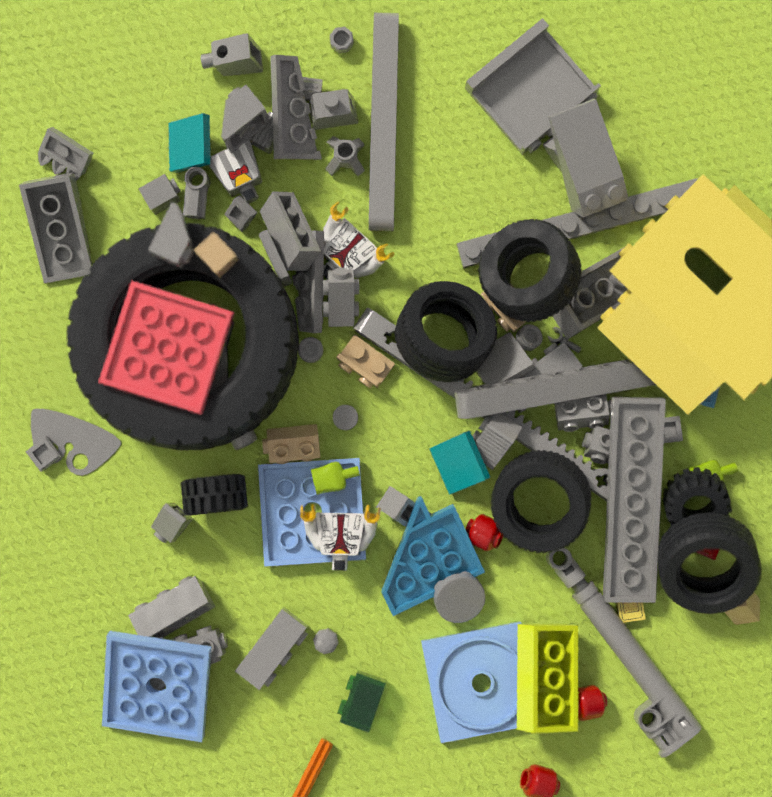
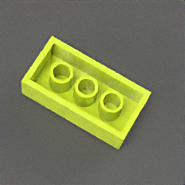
[517,624,578,733]

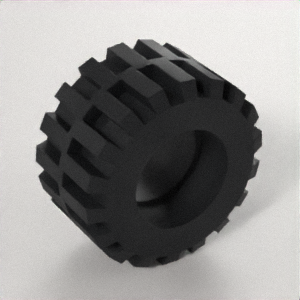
[663,467,732,526]
[181,474,248,516]

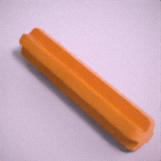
[292,738,333,797]

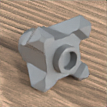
[326,136,365,176]

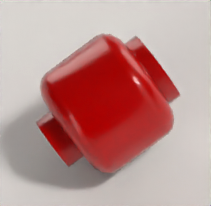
[465,514,504,552]
[578,685,608,721]
[520,764,560,797]

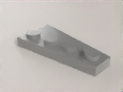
[271,55,322,160]
[292,231,325,333]

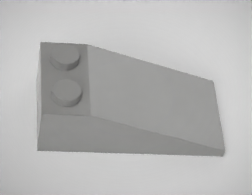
[548,99,629,218]
[19,172,92,283]
[553,248,628,340]

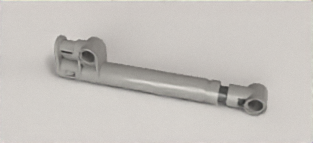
[546,548,702,758]

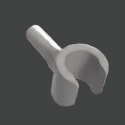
[548,327,581,353]

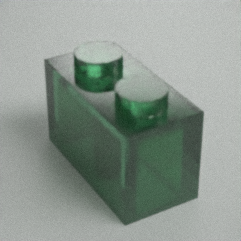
[337,670,386,733]

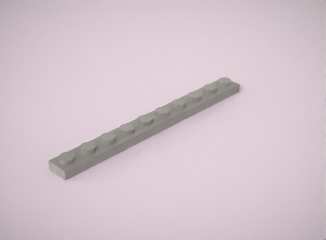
[456,178,698,269]

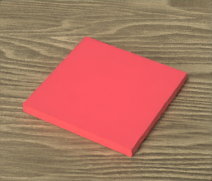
[99,281,234,415]

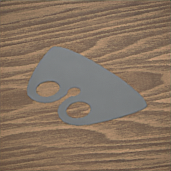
[31,409,121,476]

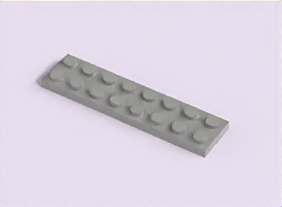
[603,397,666,603]

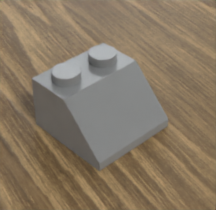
[221,85,270,153]

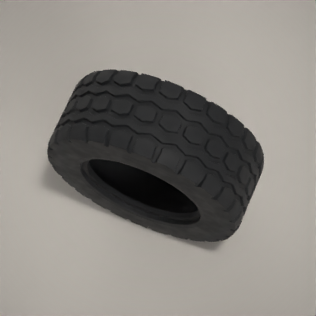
[67,223,299,451]

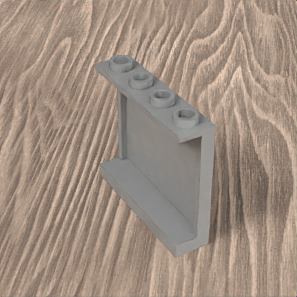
[465,18,601,155]

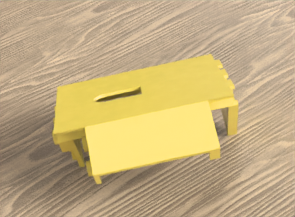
[597,174,772,414]

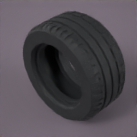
[395,281,497,382]
[491,450,591,553]
[658,513,762,614]

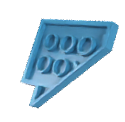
[381,496,485,616]

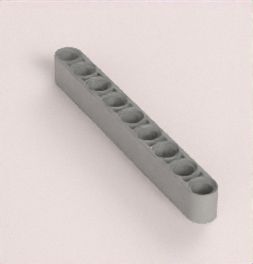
[369,13,399,231]
[455,359,656,419]

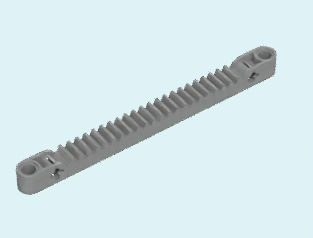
[353,308,608,501]

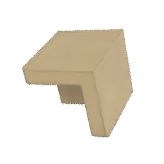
[194,233,239,278]
[725,592,760,625]

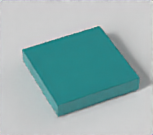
[169,113,210,173]
[429,430,491,495]

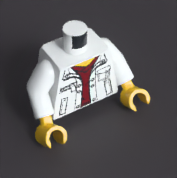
[323,202,395,280]
[300,504,381,571]

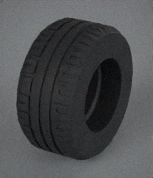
[478,219,582,322]

